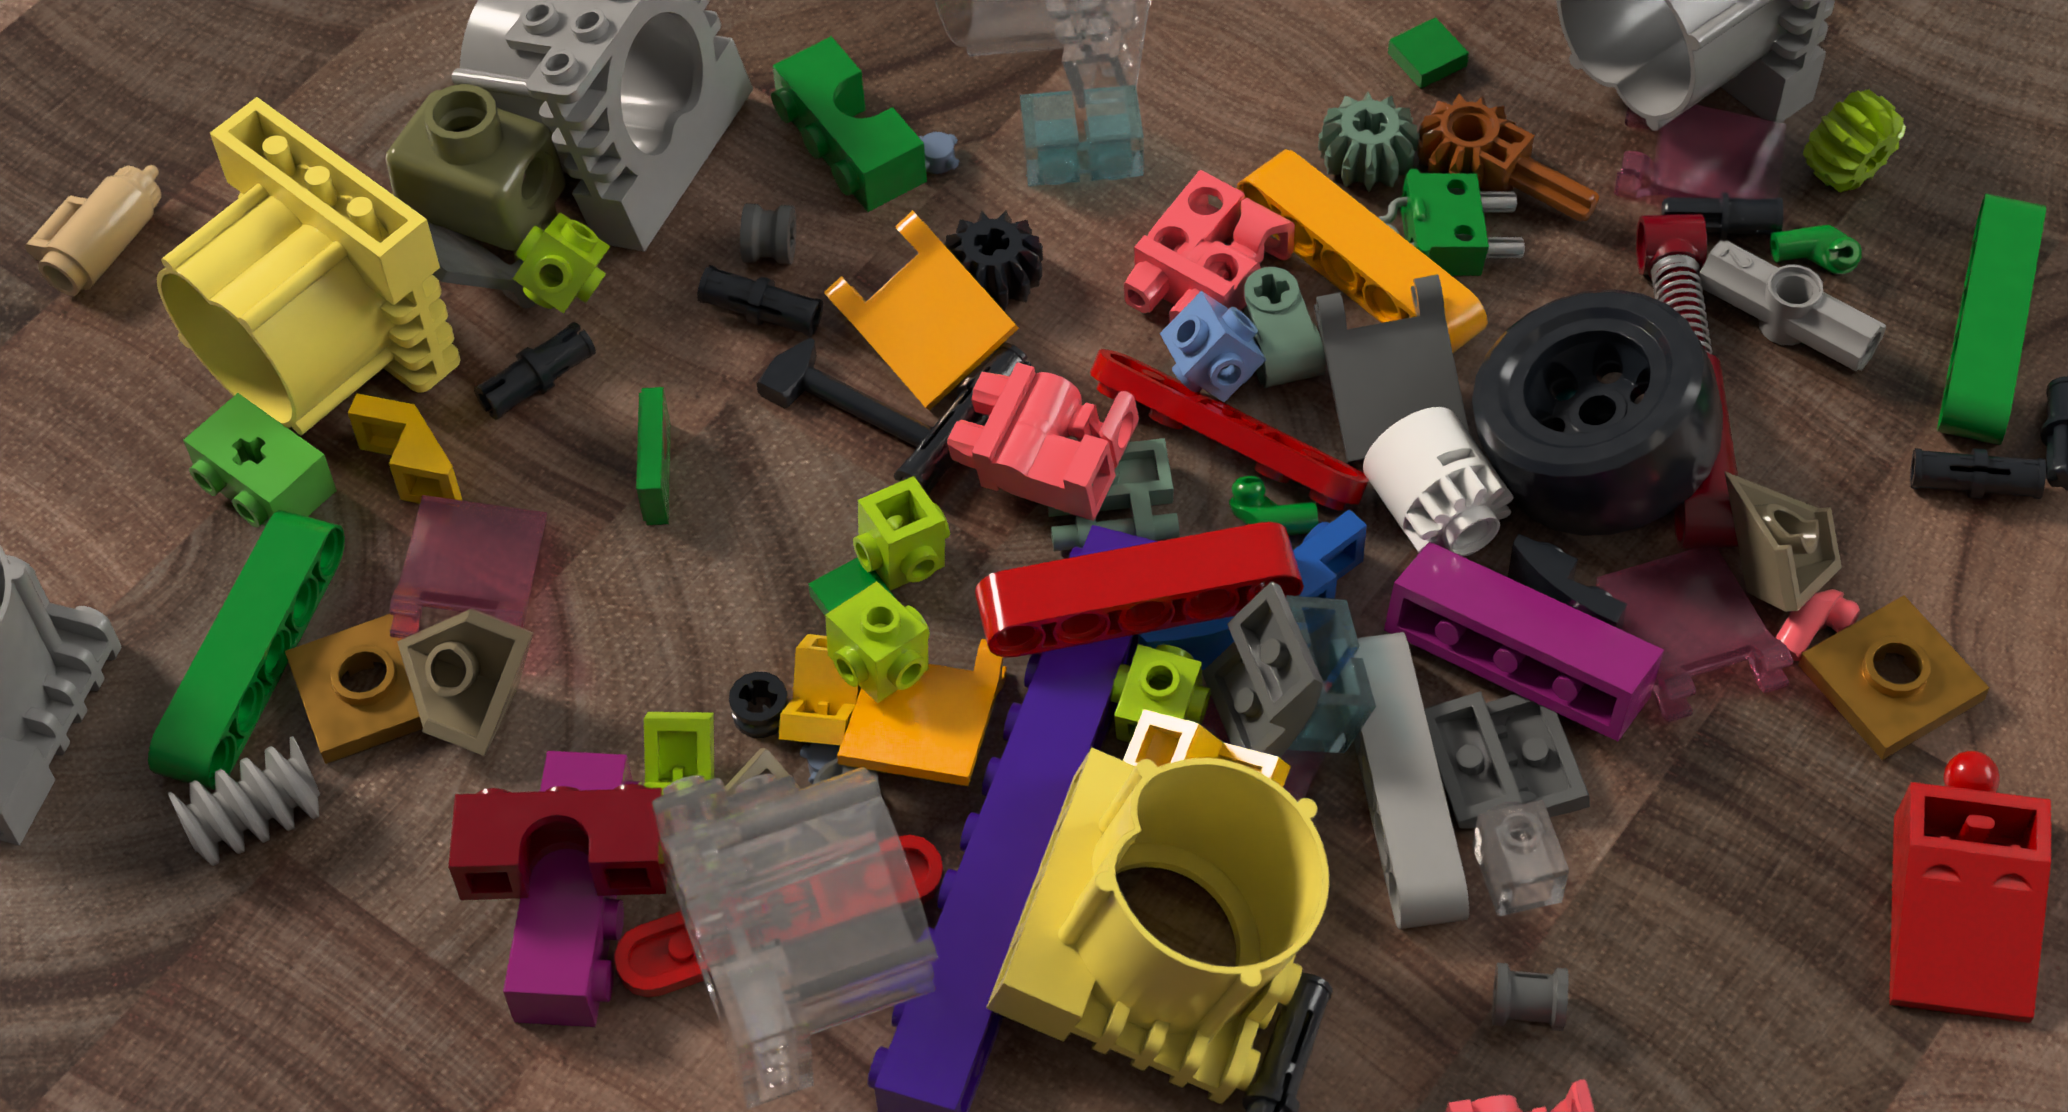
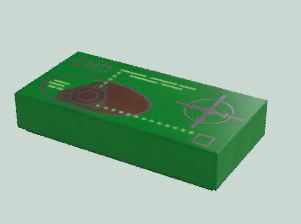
[636,387,671,525]

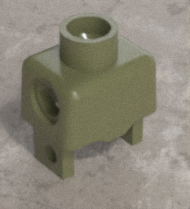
[386,84,566,262]

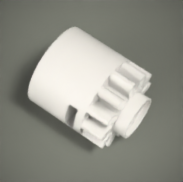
[1363,407,1514,557]

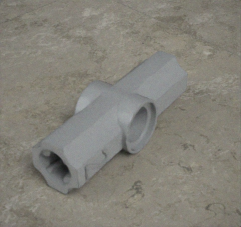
[1699,240,1886,371]

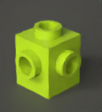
[513,212,611,314]
[853,476,950,591]
[825,581,930,703]
[1111,644,1211,743]

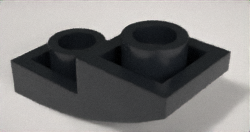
[1508,534,1627,630]

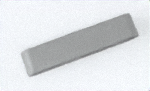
[1336,632,1469,929]

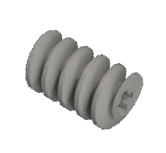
[168,736,321,866]

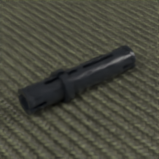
[894,343,1031,495]
[1242,973,1333,1112]

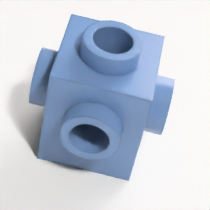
[1160,290,1266,402]

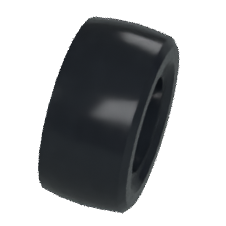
[1472,289,1723,536]

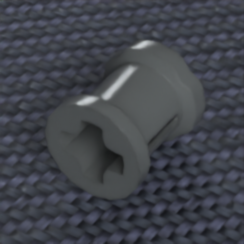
[1492,963,1569,1031]

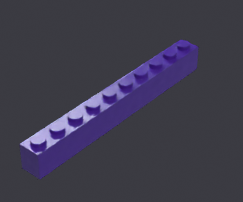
[868,525,1158,1112]

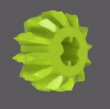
[1803,89,1906,192]

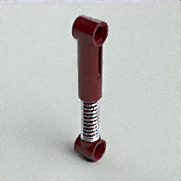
[1636,214,1738,548]

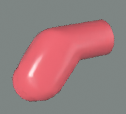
[1771,589,1860,661]

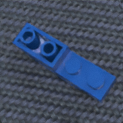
[1139,509,1367,670]

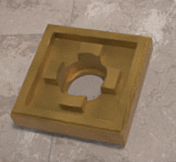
[1798,595,1990,760]
[285,607,423,764]

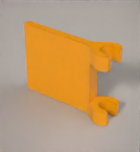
[824,210,1019,411]
[837,639,1007,786]

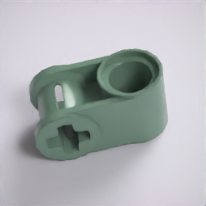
[1243,267,1326,388]

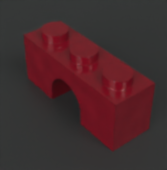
[448,784,670,900]

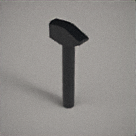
[756,338,933,447]

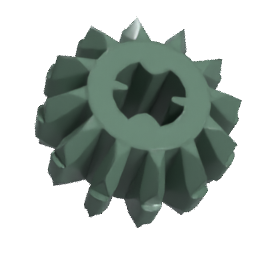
[1318,91,1419,192]

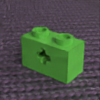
[183,393,337,528]

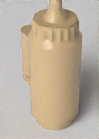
[25,165,161,296]

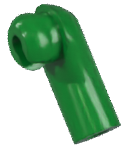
[1770,225,1862,274]
[1229,476,1319,536]

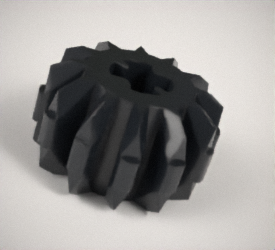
[944,210,1043,312]

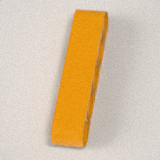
[1237,150,1487,353]

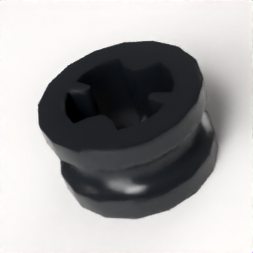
[729,672,789,738]

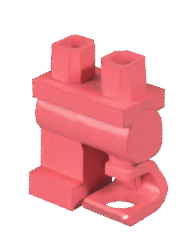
[1124,170,1295,322]
[947,362,1139,521]

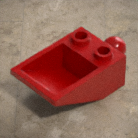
[1889,751,2051,1023]

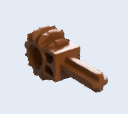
[1417,94,1599,221]

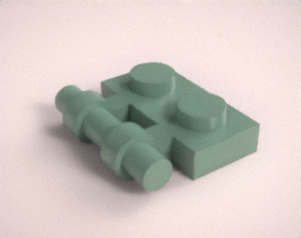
[1047,438,1180,551]

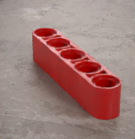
[975,522,1304,658]

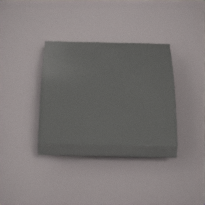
[1202,582,1324,758]
[1424,691,1590,828]

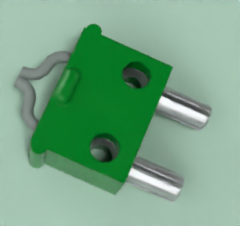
[1378,169,1525,276]

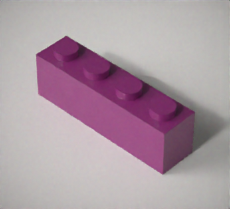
[1384,541,1664,741]
[503,751,642,1027]

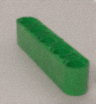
[1937,193,2046,445]
[148,510,345,790]

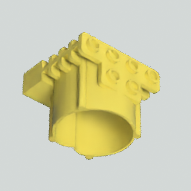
[157,97,461,435]
[986,748,1329,1104]

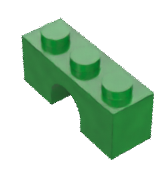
[771,36,927,212]

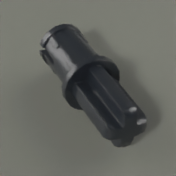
[1661,192,1783,240]
[2040,376,2068,491]

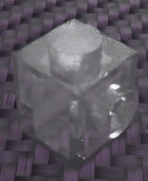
[1472,800,1569,917]

